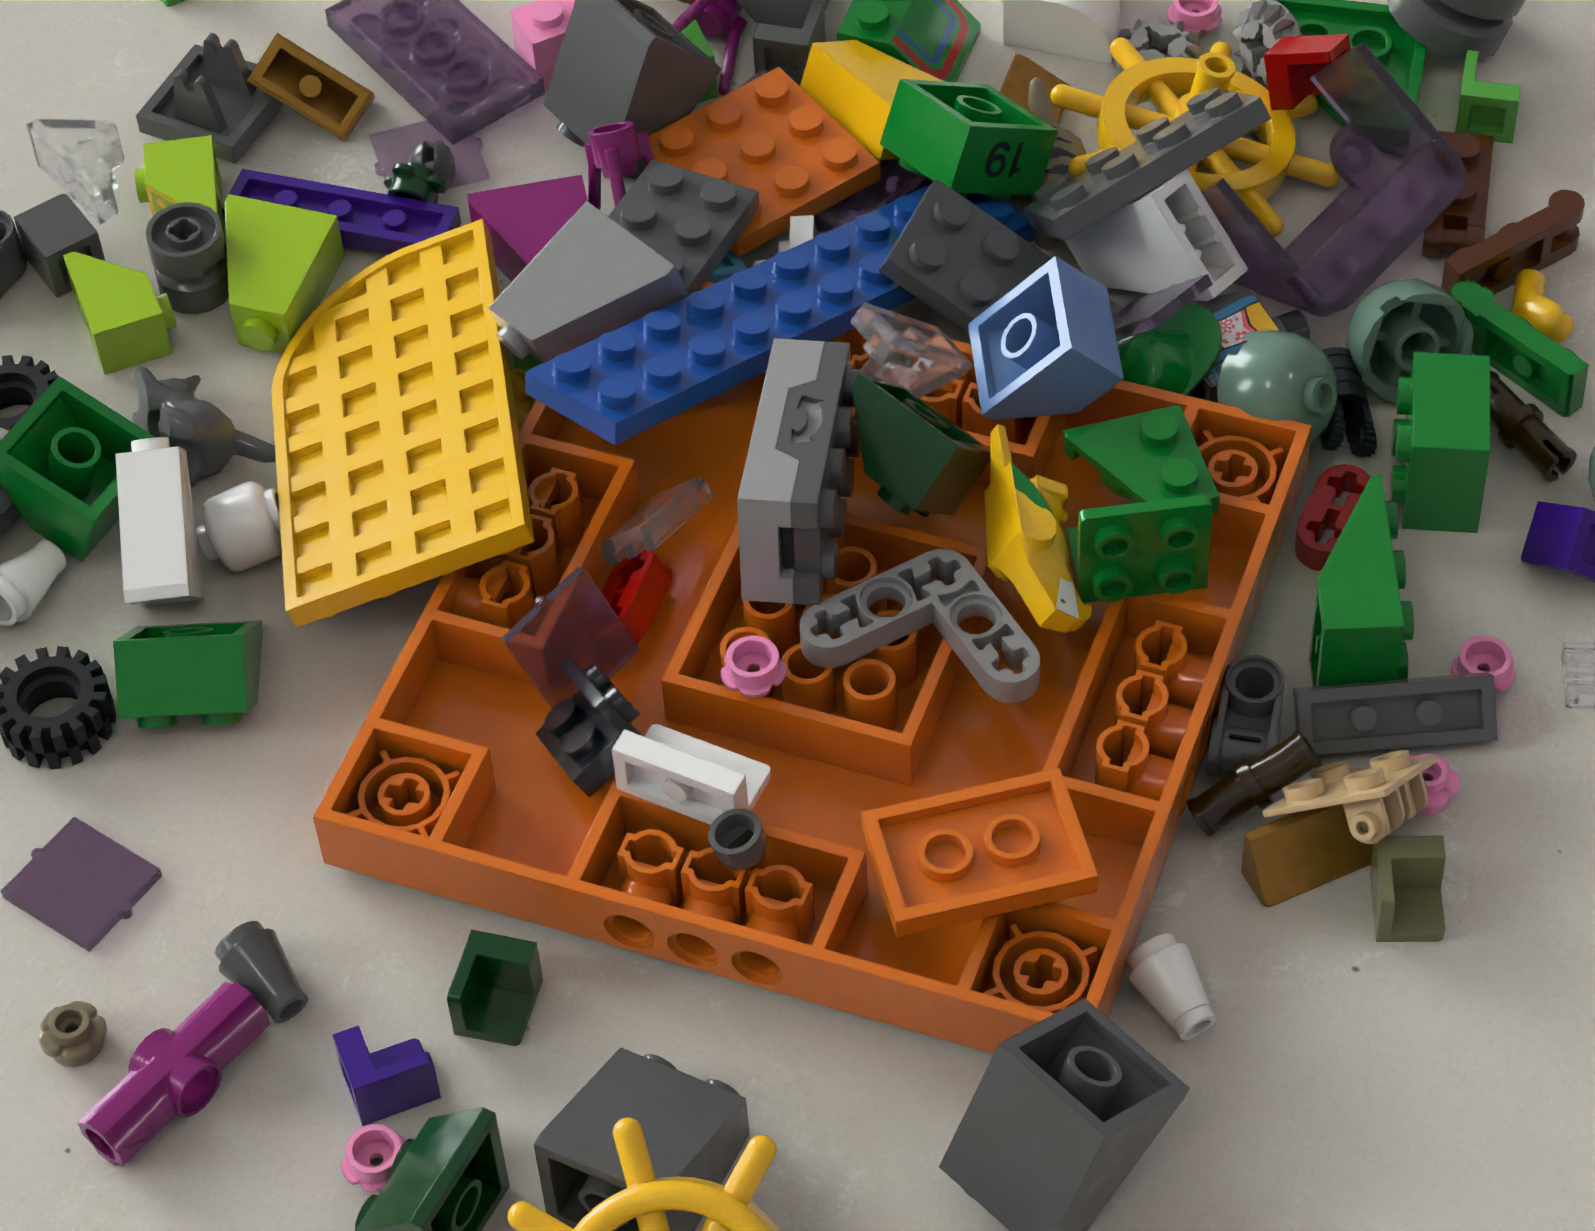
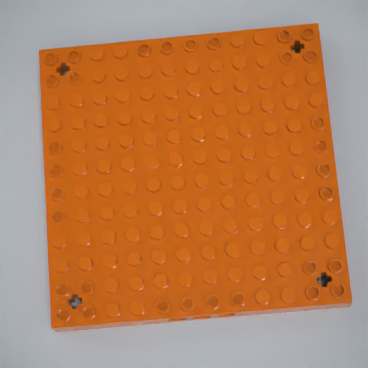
[313,281,1312,1054]

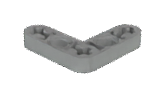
[799,549,1040,703]

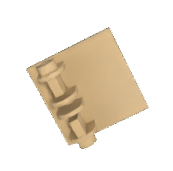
[1262,750,1437,844]

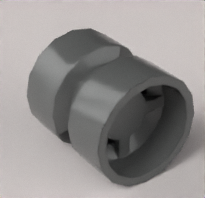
[145,202,229,314]

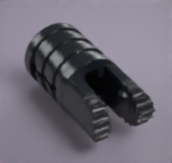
[1320,347,1377,457]

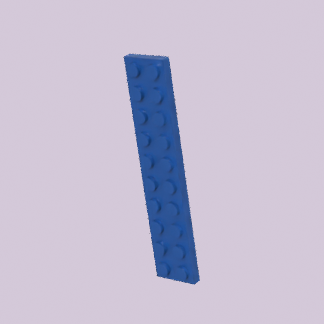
[525,184,1035,445]

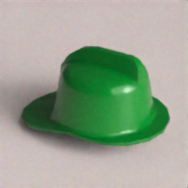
[1116,303,1223,396]

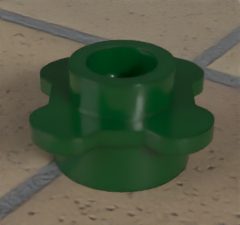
[384,163,447,203]

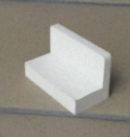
[612,724,771,825]

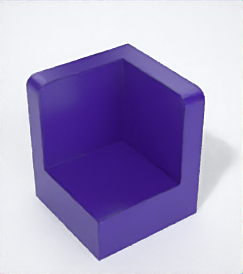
[1521,501,1595,583]
[332,1025,441,1126]

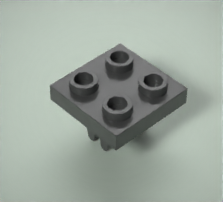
[136,33,283,164]

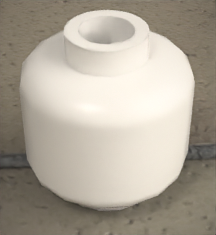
[196,481,282,572]

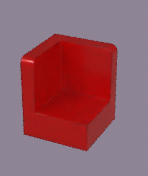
[1264,34,1355,110]

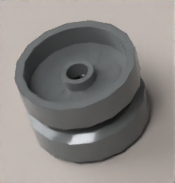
[1388,0,1526,60]

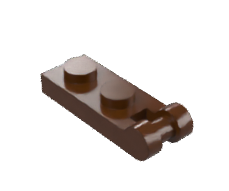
[1422,131,1494,257]
[1441,190,1585,295]

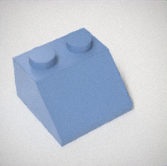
[968,256,1124,421]

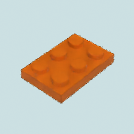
[861,767,1099,938]

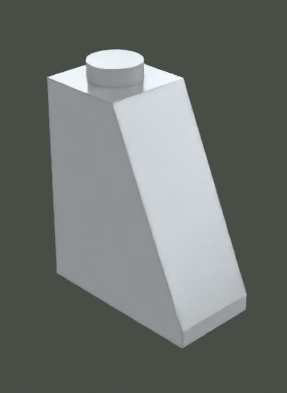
[488,201,689,364]

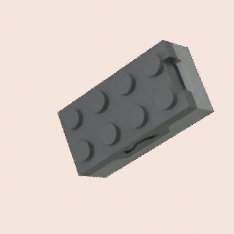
[737,338,861,605]

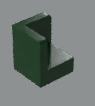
[447,929,543,1046]

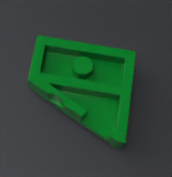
[1063,404,1220,514]

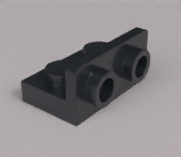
[535,656,642,798]

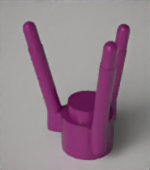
[672,0,747,96]
[584,121,655,210]

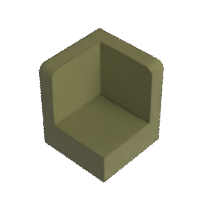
[1370,835,1446,942]

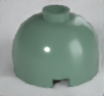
[1346,278,1474,404]
[1217,329,1337,444]

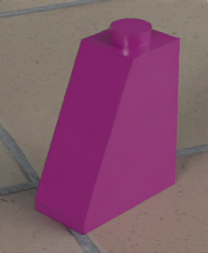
[467,175,588,282]

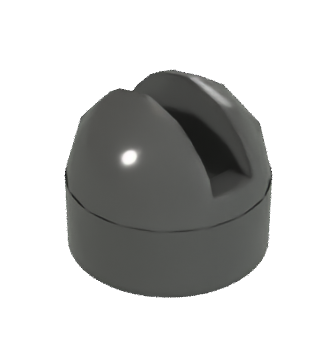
[408,140,456,185]
[708,809,767,870]

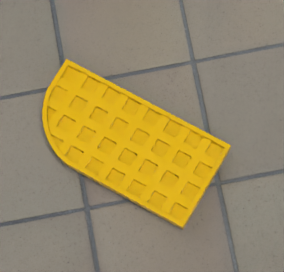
[271,218,534,628]

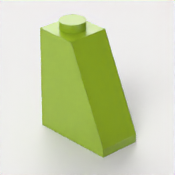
[224,194,345,354]

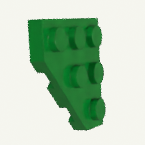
[1262,0,1427,144]

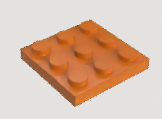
[640,67,881,258]

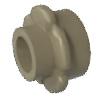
[39,1001,107,1067]

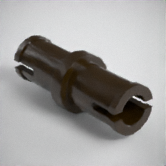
[1490,371,1577,482]
[1186,730,1322,837]

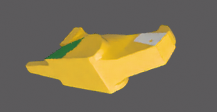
[984,424,1092,633]

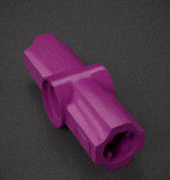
[78,981,270,1166]

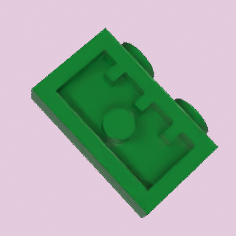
[1066,495,1213,603]

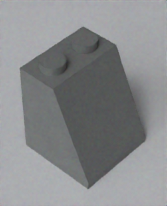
[543,0,722,178]
[939,998,1190,1231]
[533,1047,750,1231]

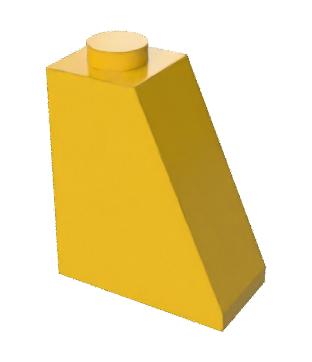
[800,40,943,160]

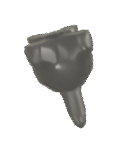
[132,367,276,488]

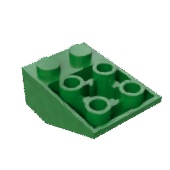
[1309,475,1414,686]

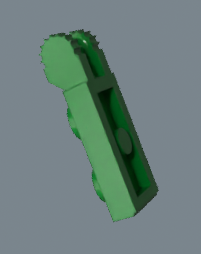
[1449,280,1589,417]

